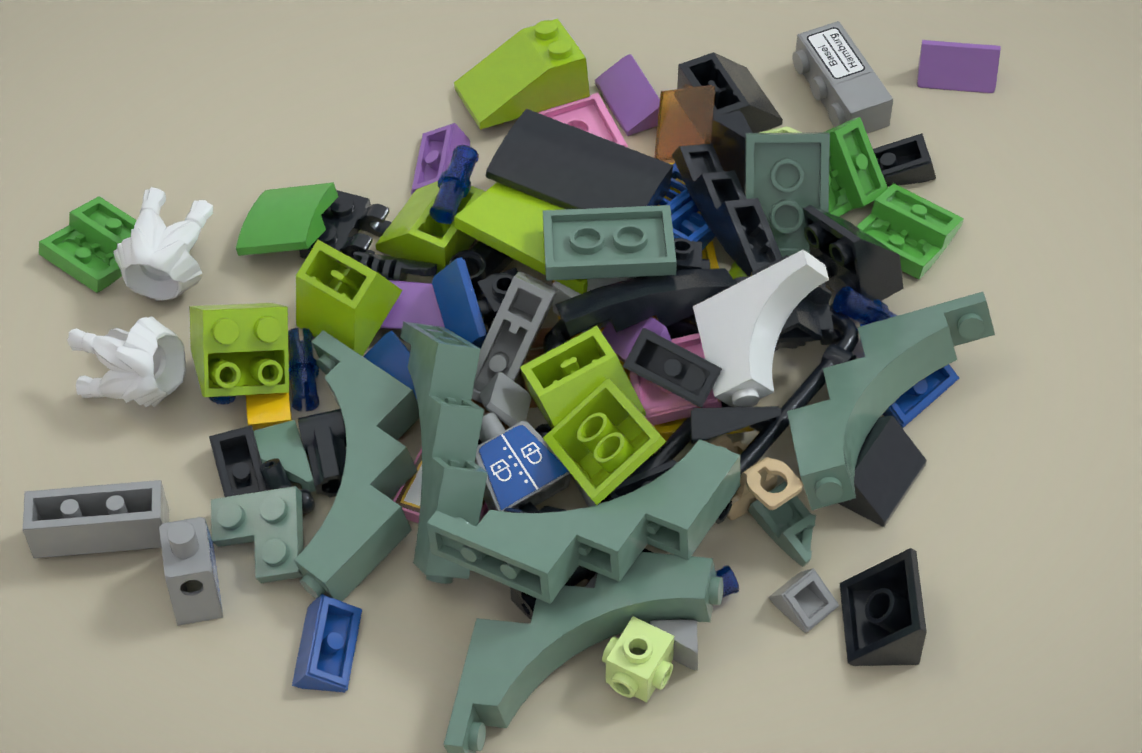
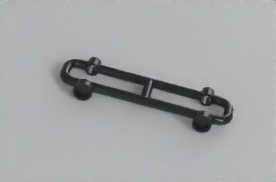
[627,308,859,524]

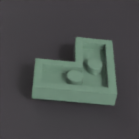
[211,486,304,583]

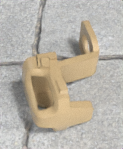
[710,434,803,520]

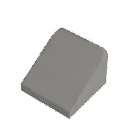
[479,372,531,427]
[769,568,840,633]
[650,620,698,670]

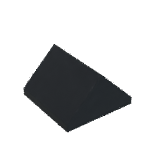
[838,416,927,527]
[839,548,927,666]

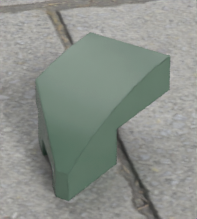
[253,420,316,492]
[748,481,816,567]

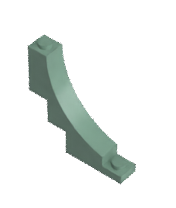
[787,291,995,510]
[400,321,488,584]
[294,330,420,601]
[427,439,741,604]
[443,552,724,753]

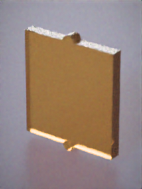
[654,84,715,160]

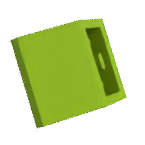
[375,177,485,275]
[296,240,403,356]
[189,303,289,397]
[520,326,646,429]

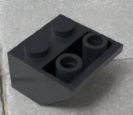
[677,52,783,142]
[803,205,904,311]

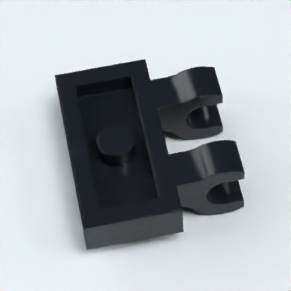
[299,190,392,259]

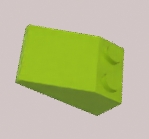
[454,19,590,130]
[543,377,666,505]

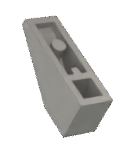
[472,271,559,404]

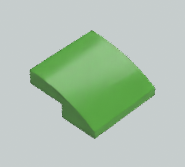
[825,117,888,217]
[236,182,339,256]
[857,183,964,279]
[39,196,137,293]

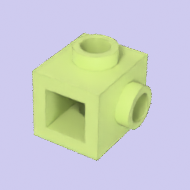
[602,616,674,702]

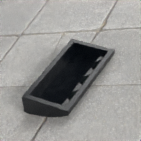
[486,109,673,209]

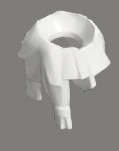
[113,187,213,301]
[67,316,186,407]

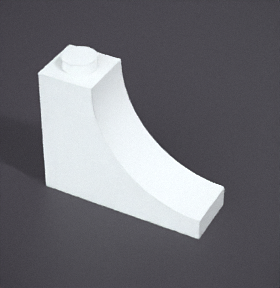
[693,250,829,407]

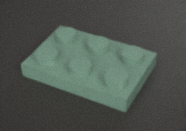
[745,132,830,257]
[543,205,677,280]

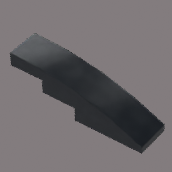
[672,143,782,277]
[555,268,737,336]

